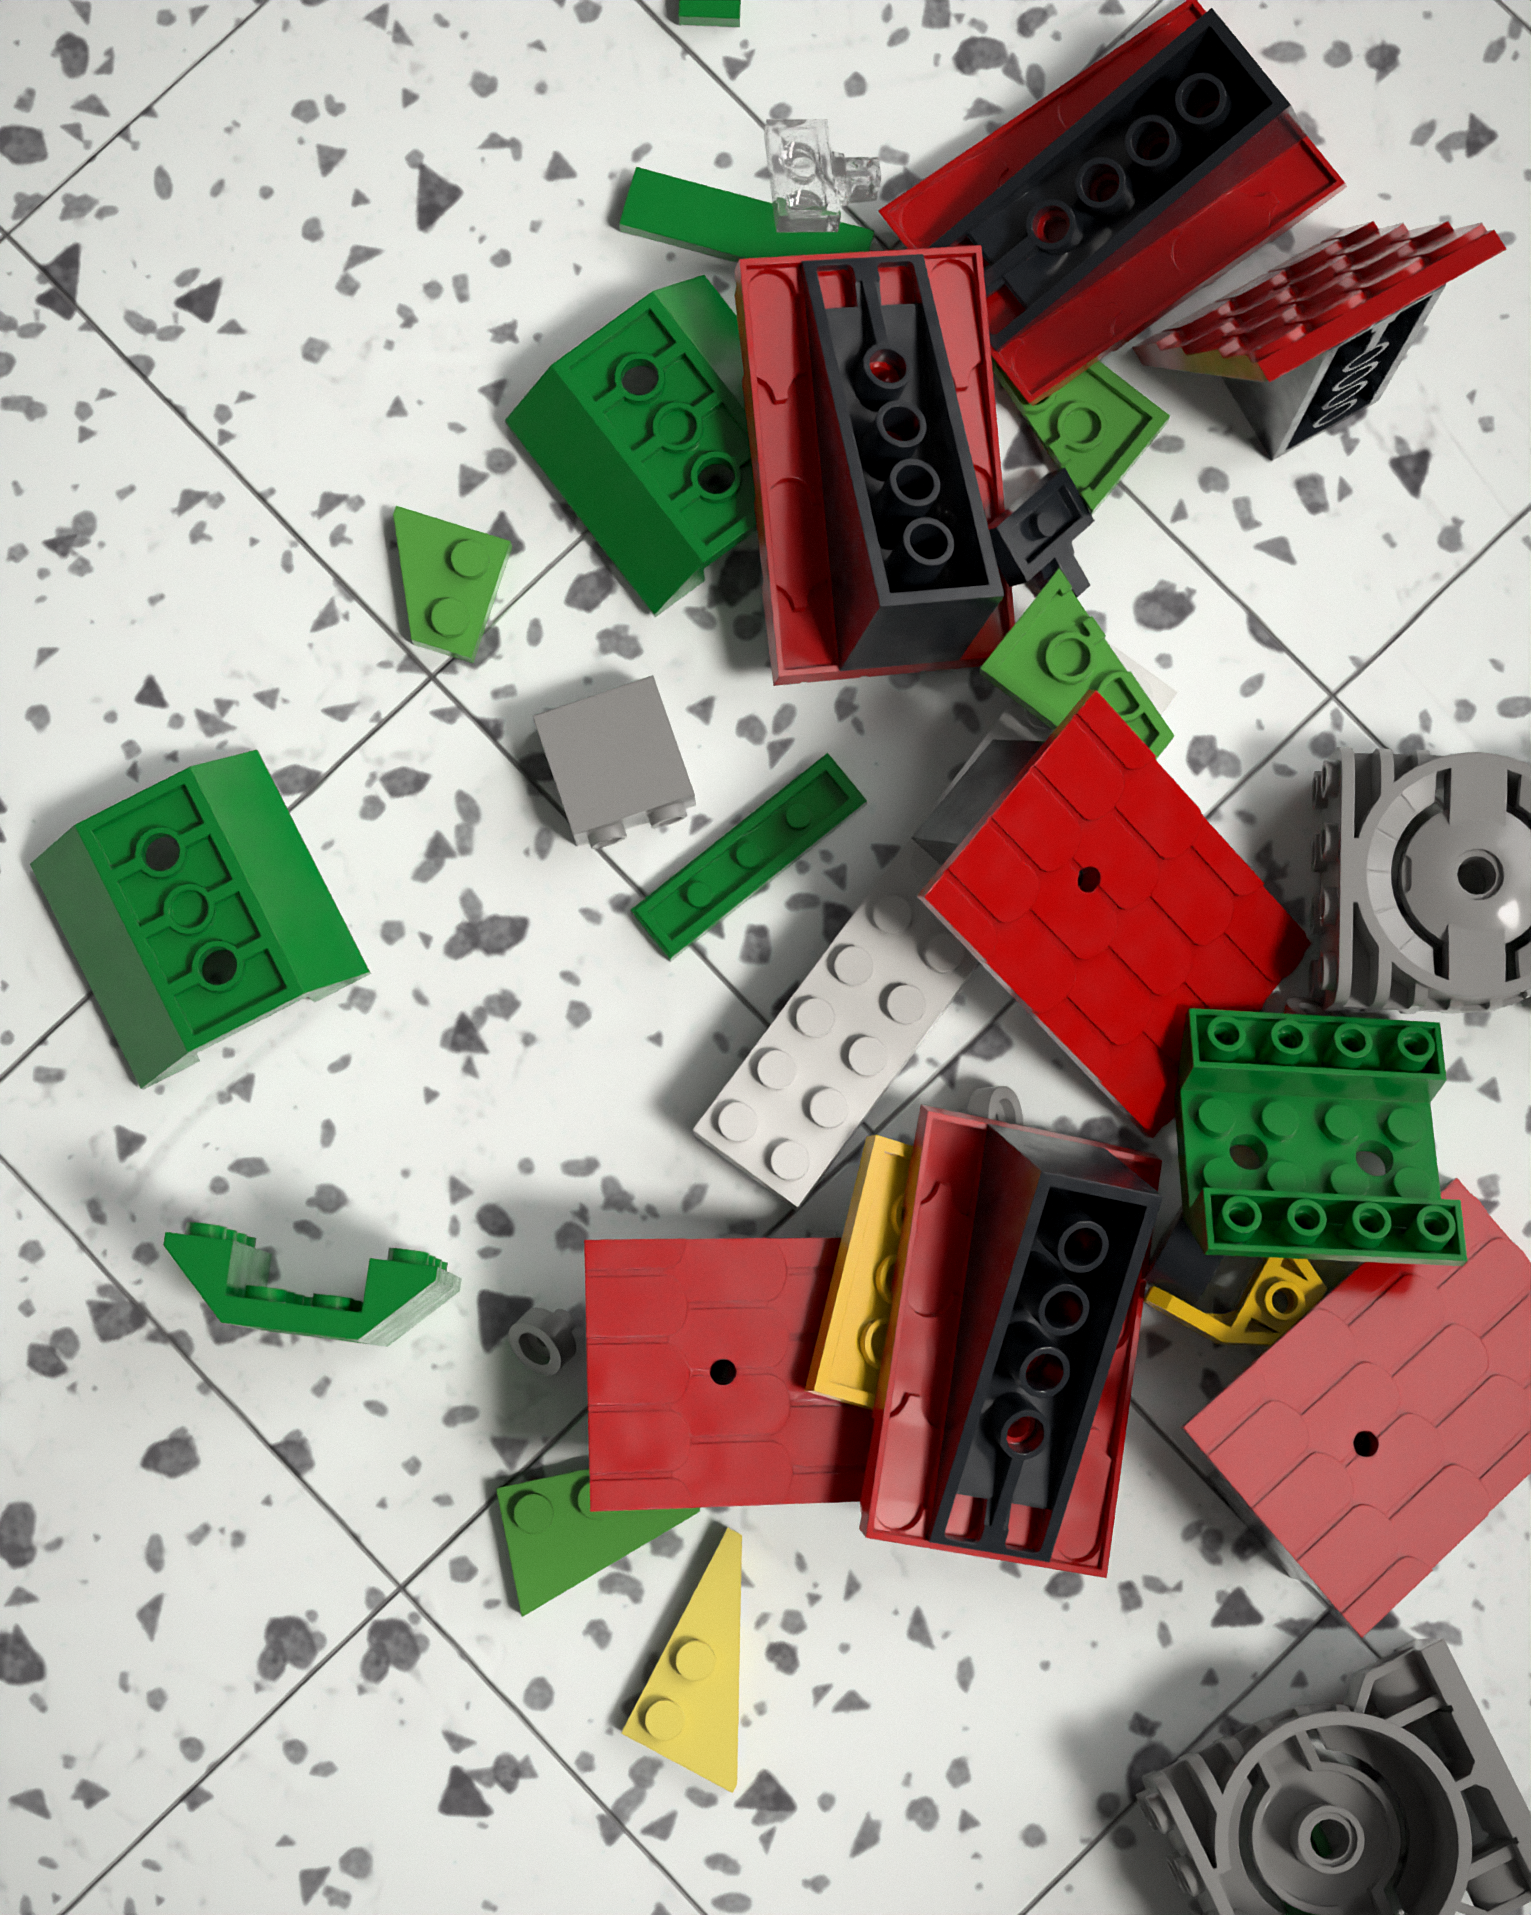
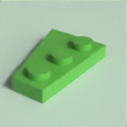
[991,356,1170,515]
[979,568,1175,760]
[496,1469,700,1617]

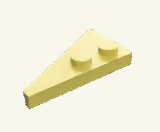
[621,1527,742,1793]

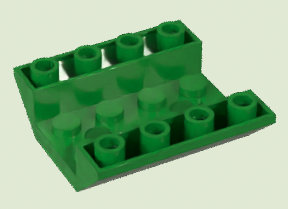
[505,275,757,617]
[30,750,371,1090]
[1174,1008,1468,1266]
[163,1222,462,1347]

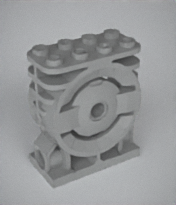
[1309,747,1531,1014]
[1136,1638,1531,1915]

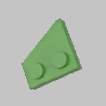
[393,506,512,663]

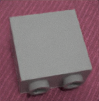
[532,675,696,849]

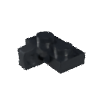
[988,467,1095,597]

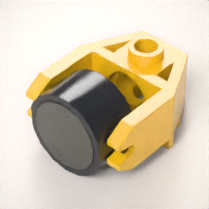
[1143,1206,1328,1347]

